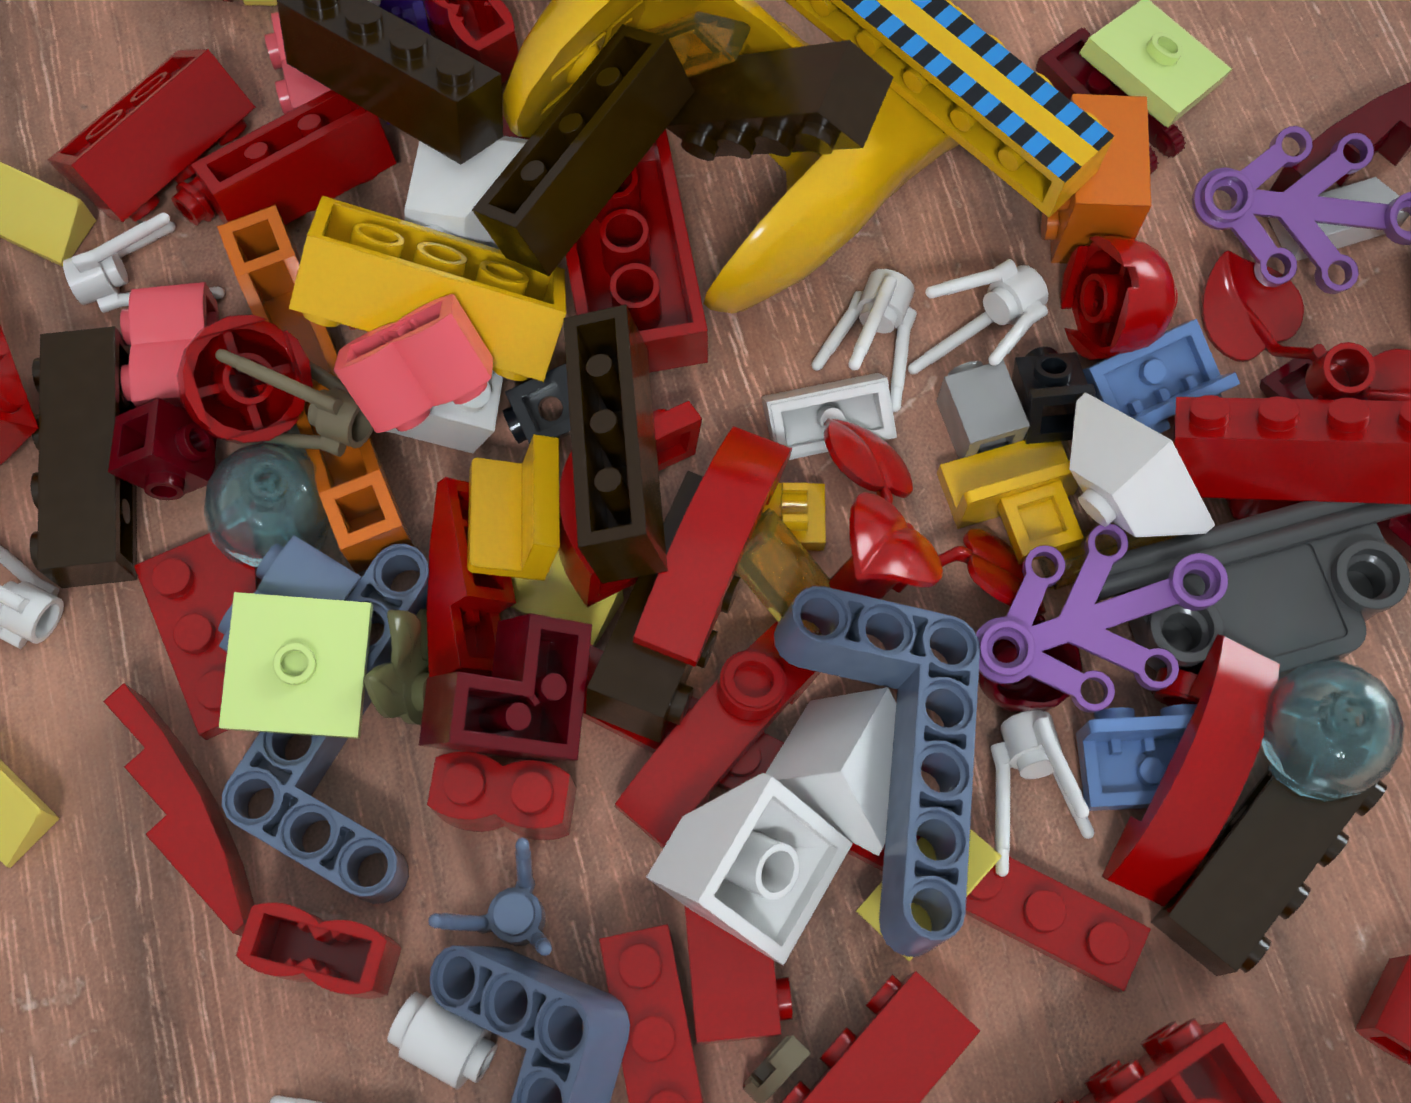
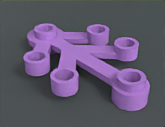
[1192,126,1411,294]
[976,523,1228,713]

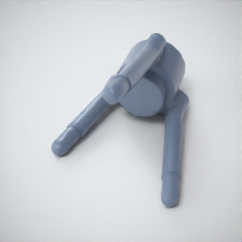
[428,837,552,956]

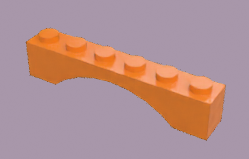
[217,205,414,573]

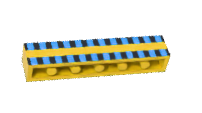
[784,0,1114,218]

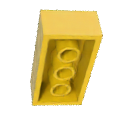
[289,195,566,382]

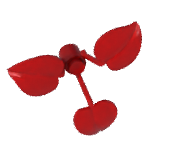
[1202,251,1411,520]
[824,418,1047,616]

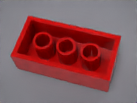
[566,129,708,373]

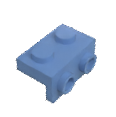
[1083,319,1240,433]
[1076,704,1197,811]

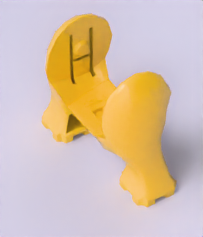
[503,0,975,314]

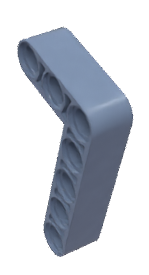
[222,544,429,904]
[774,586,980,957]
[429,945,630,1103]

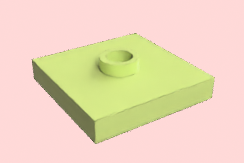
[1079,0,1232,128]
[219,592,373,739]

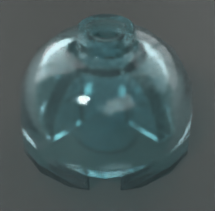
[204,442,331,567]
[1261,660,1405,802]

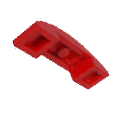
[633,426,792,667]
[615,617,821,848]
[1102,634,1280,907]

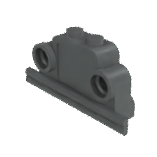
[1096,501,1411,693]

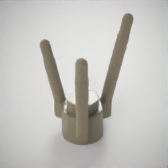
[215,349,373,457]

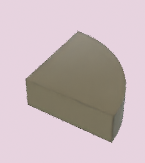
[743,1035,811,1103]

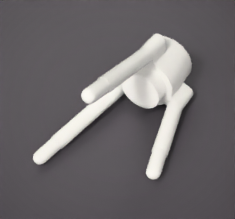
[63,213,225,313]
[908,259,1049,375]
[811,269,917,412]
[0,545,64,649]
[990,710,1094,877]

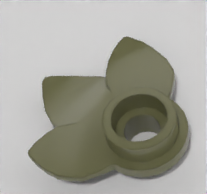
[364,609,429,725]

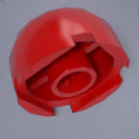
[1061,236,1178,360]
[177,315,313,444]

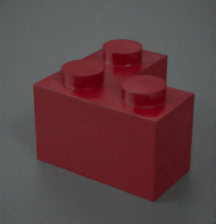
[418,613,592,762]

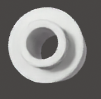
[388,992,497,1089]

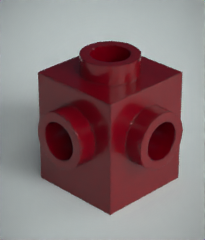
[108,398,217,501]

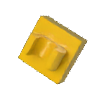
[997,480,1084,564]
[762,482,826,551]

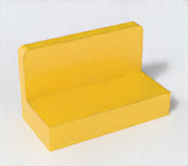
[467,434,560,581]
[937,440,1079,529]

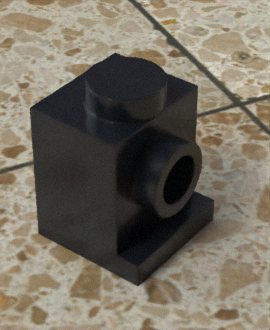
[1012,347,1096,444]
[503,363,571,444]

